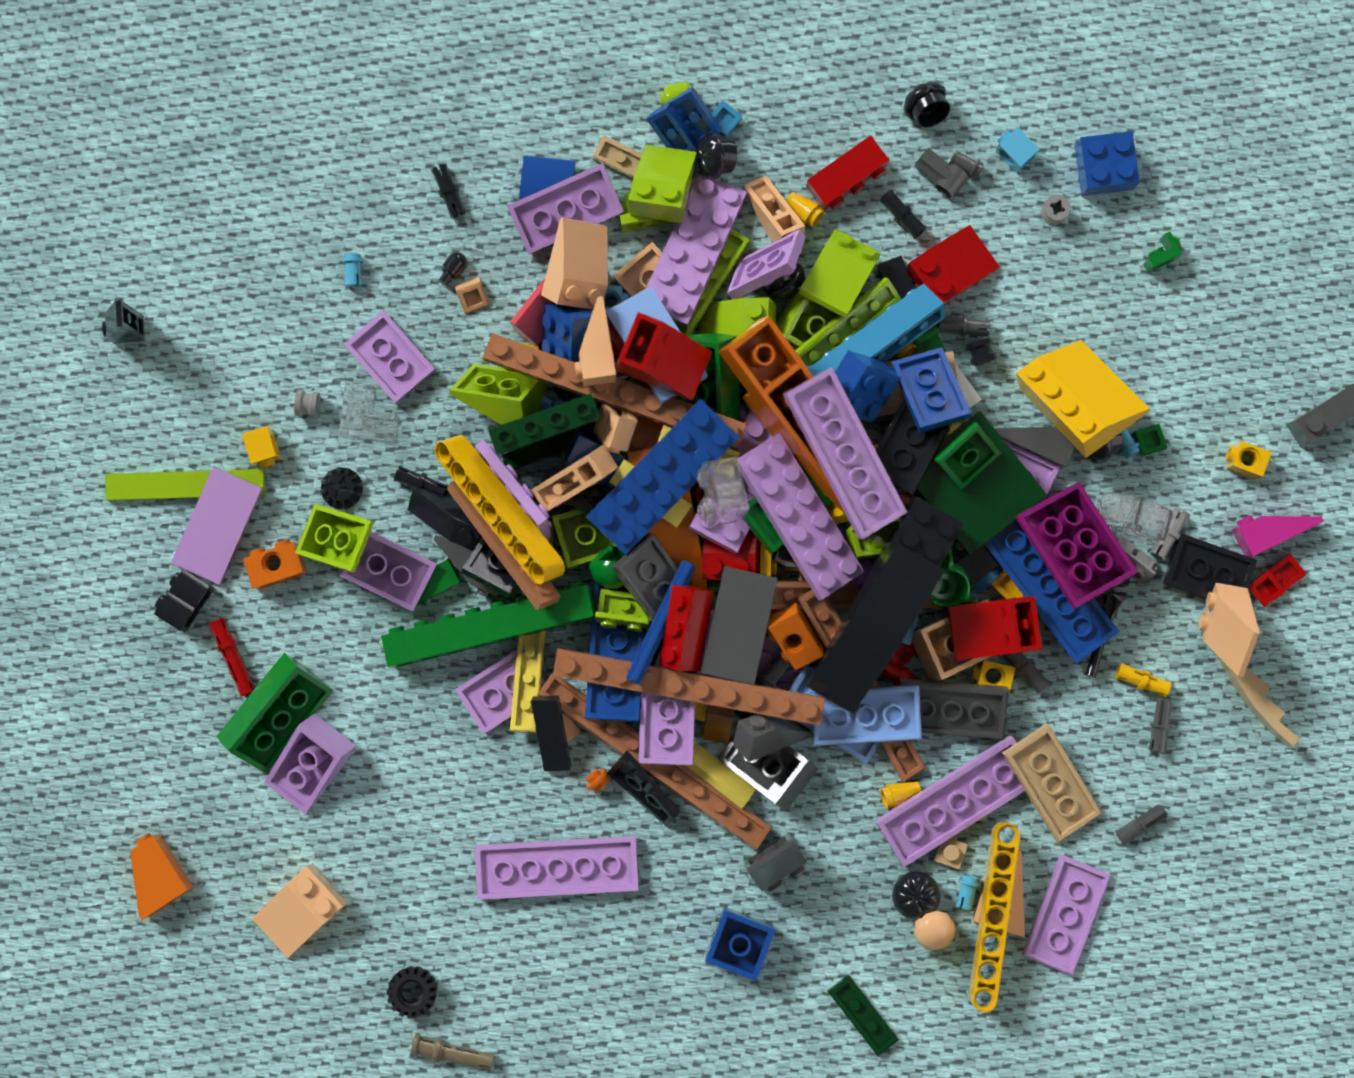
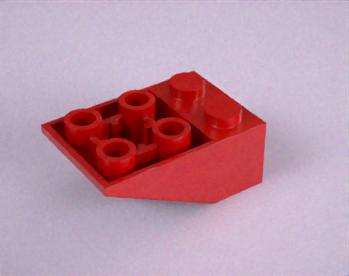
[616,312,712,401]
[947,596,1043,661]

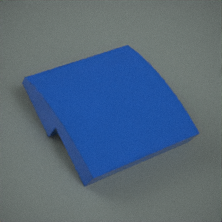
[646,87,722,151]
[519,155,576,200]

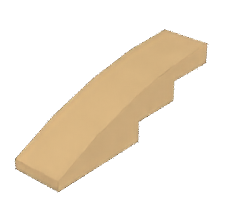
[1219,658,1300,747]

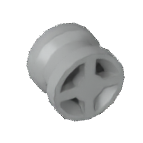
[1041,195,1071,225]
[294,390,321,418]

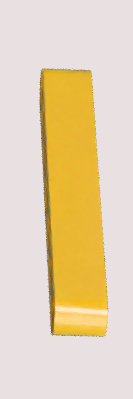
[435,435,565,585]
[969,822,1020,1012]

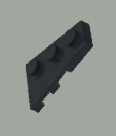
[607,750,680,827]

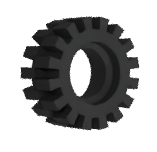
[386,966,438,1018]

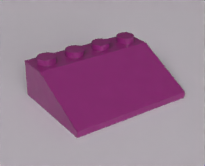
[1015,482,1138,609]

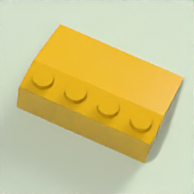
[1016,340,1150,458]

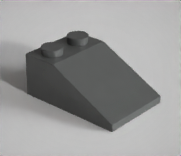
[718,736,818,811]
[744,833,807,892]

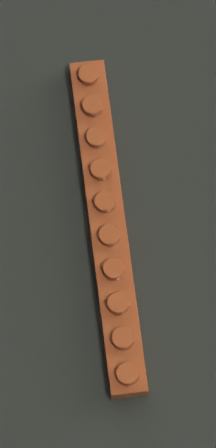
[482,333,747,451]
[553,648,825,725]
[537,673,772,850]

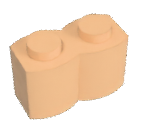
[593,403,638,453]

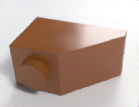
[702,705,735,744]

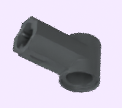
[914,148,969,199]

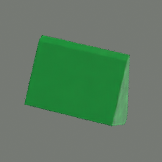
[933,422,1001,490]

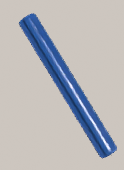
[626,561,696,685]

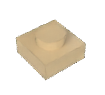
[933,838,968,870]

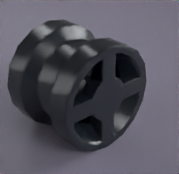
[966,338,997,366]

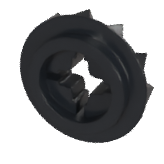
[320,467,363,509]

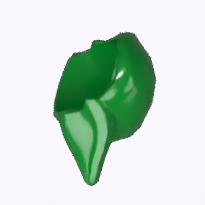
[589,545,626,589]
[929,548,978,607]

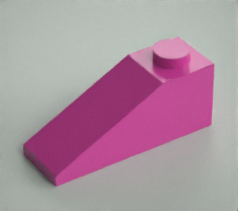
[1232,515,1324,557]

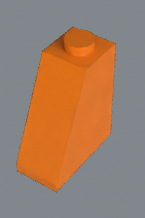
[130,833,194,920]

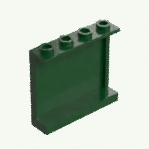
[488,393,600,470]
[917,411,1047,555]

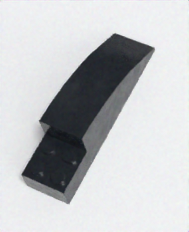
[806,497,964,713]

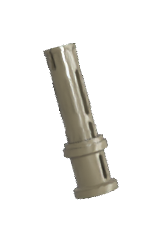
[410,1032,494,1071]

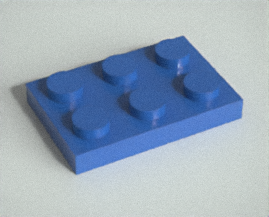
[891,347,972,433]

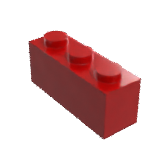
[806,135,889,211]
[659,585,714,671]

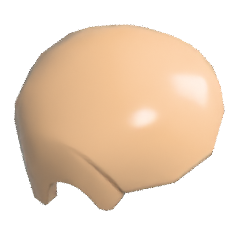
[913,911,955,950]

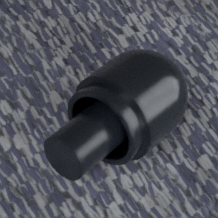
[438,252,467,286]

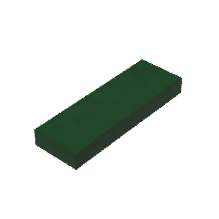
[827,974,899,1056]

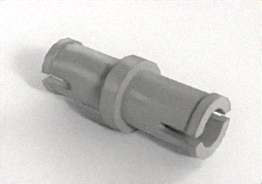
[1149,507,1190,561]

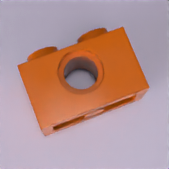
[243,539,308,590]
[766,602,824,670]

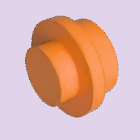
[586,768,610,793]

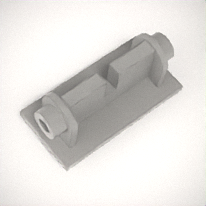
[1114,534,1158,584]

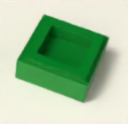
[1133,424,1168,457]

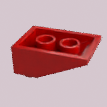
[907,225,1000,306]
[702,529,761,580]

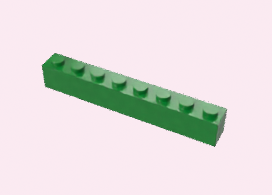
[381,582,597,668]

